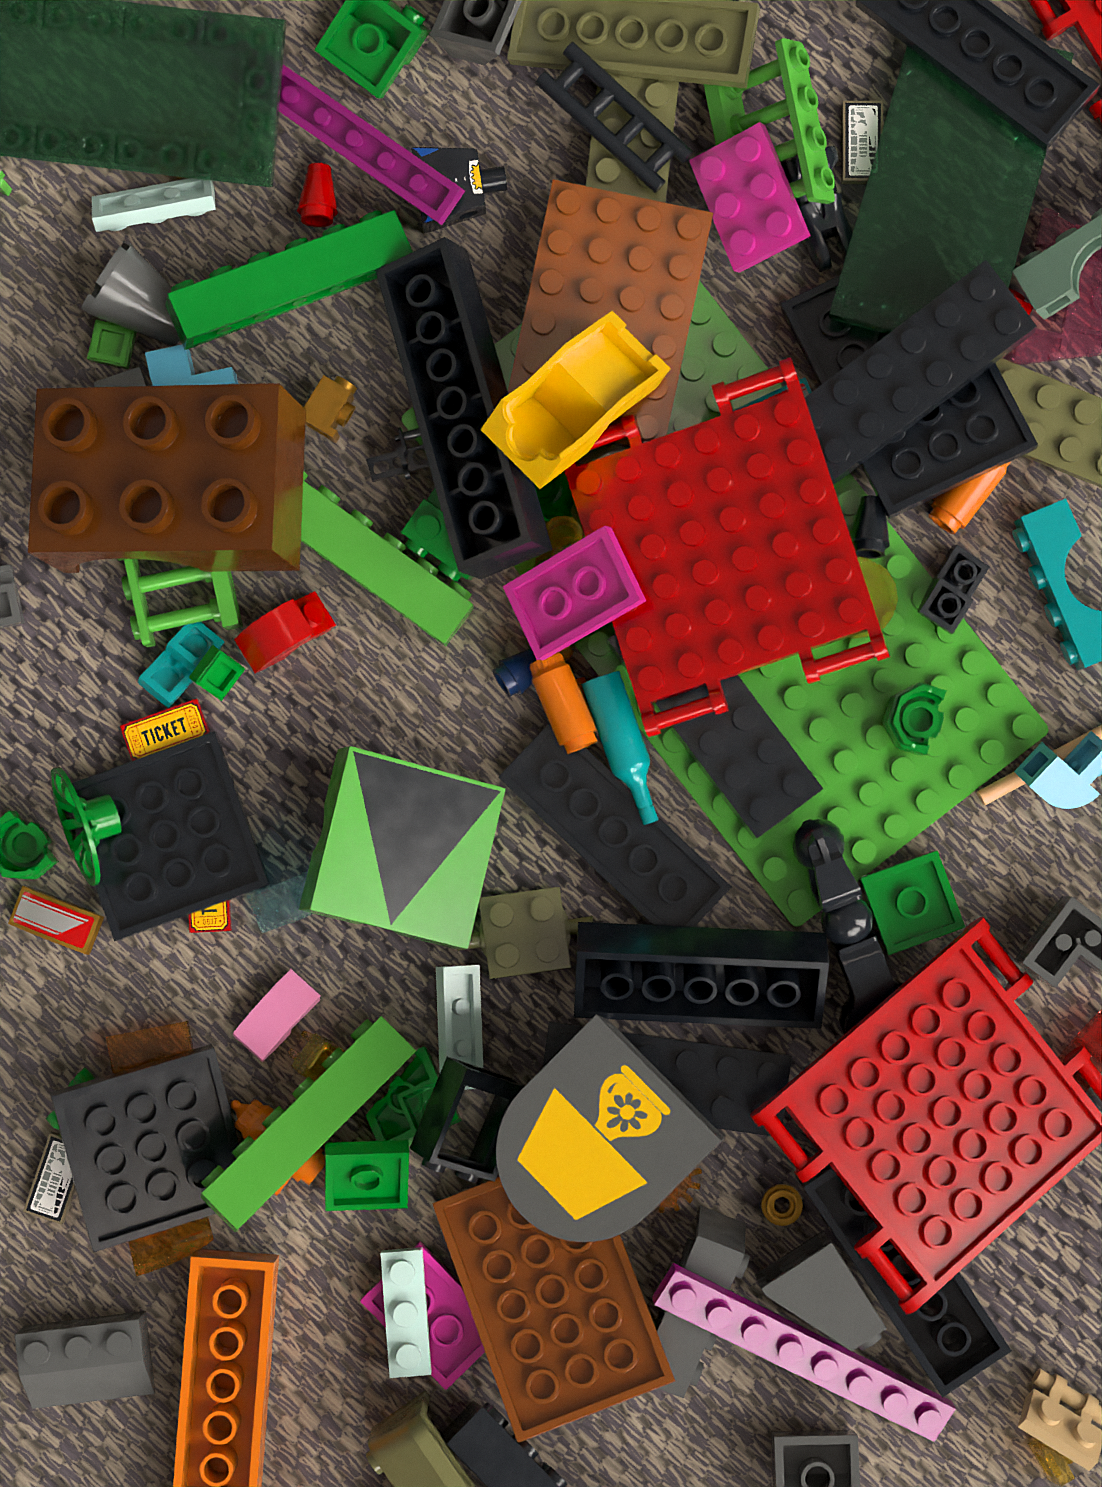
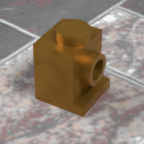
[303,375,357,443]

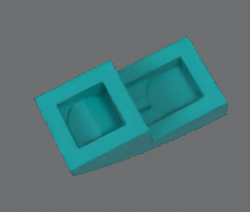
[137,622,225,709]

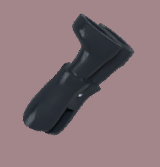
[781,146,858,272]

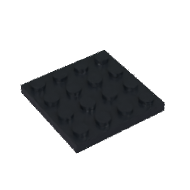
[69,731,271,941]
[50,1044,239,1253]

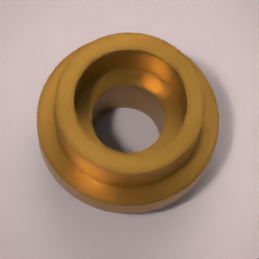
[761,1184,803,1226]

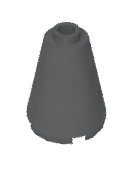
[81,240,180,346]

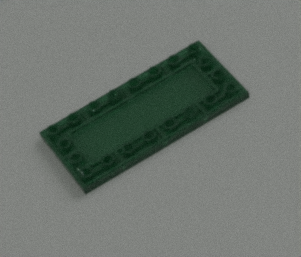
[0,0,286,187]
[829,46,1074,334]

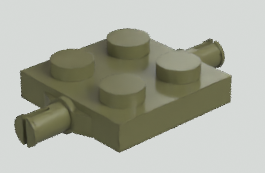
[457,887,593,980]

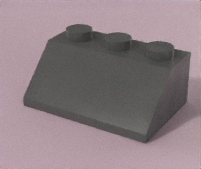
[430,0,522,65]
[14,1311,156,1409]

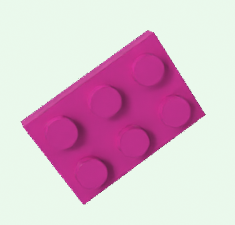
[689,122,811,273]
[502,526,646,660]
[360,1241,485,1390]

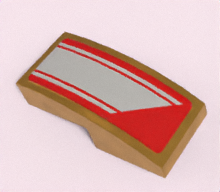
[8,886,104,955]

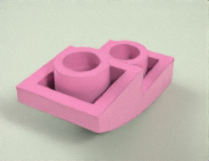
[233,969,321,1062]

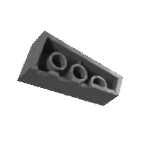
[654,1205,750,1398]

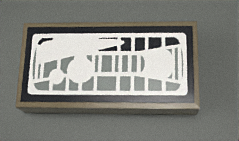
[841,101,883,184]
[23,1132,76,1225]

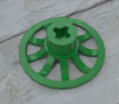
[51,767,122,886]

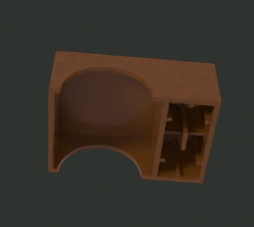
[28,383,306,573]

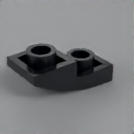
[918,545,990,634]

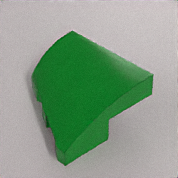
[366,1046,462,1146]

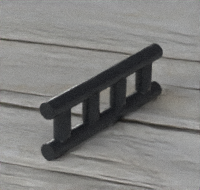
[535,42,694,193]

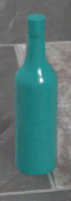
[581,671,659,825]

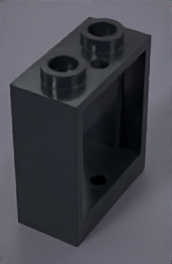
[409,1056,525,1183]

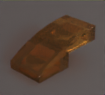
[128,1216,214,1276]

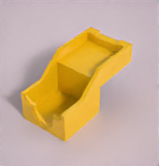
[480,311,671,489]

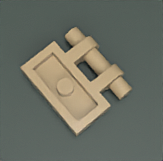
[1018,1369,1102,1471]

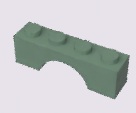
[1013,208,1102,320]

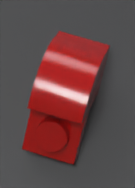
[234,591,336,674]

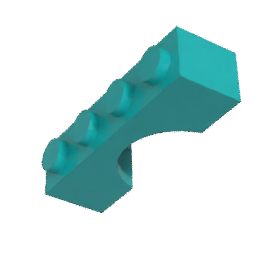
[1012,498,1102,670]

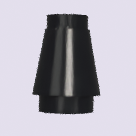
[851,495,890,559]

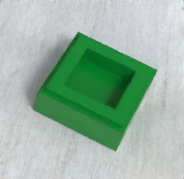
[189,645,246,701]

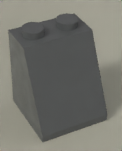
[755,1231,887,1351]

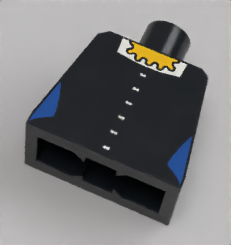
[411,147,508,233]

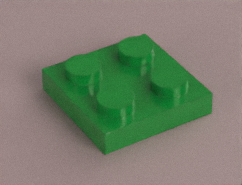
[859,850,966,955]
[325,1140,409,1211]

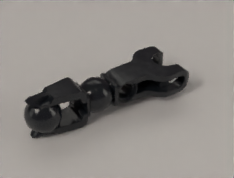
[793,819,903,1034]

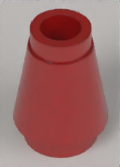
[297,163,338,227]

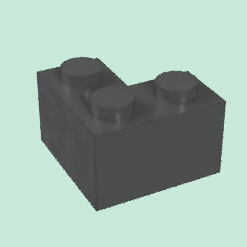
[1013,896,1102,988]

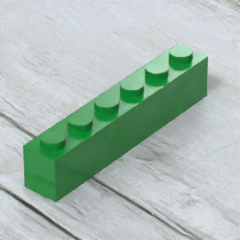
[165,210,413,350]

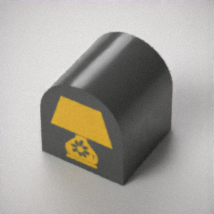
[496,1014,725,1242]

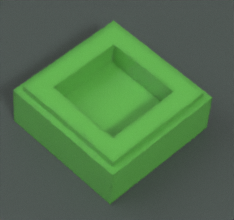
[87,320,137,369]

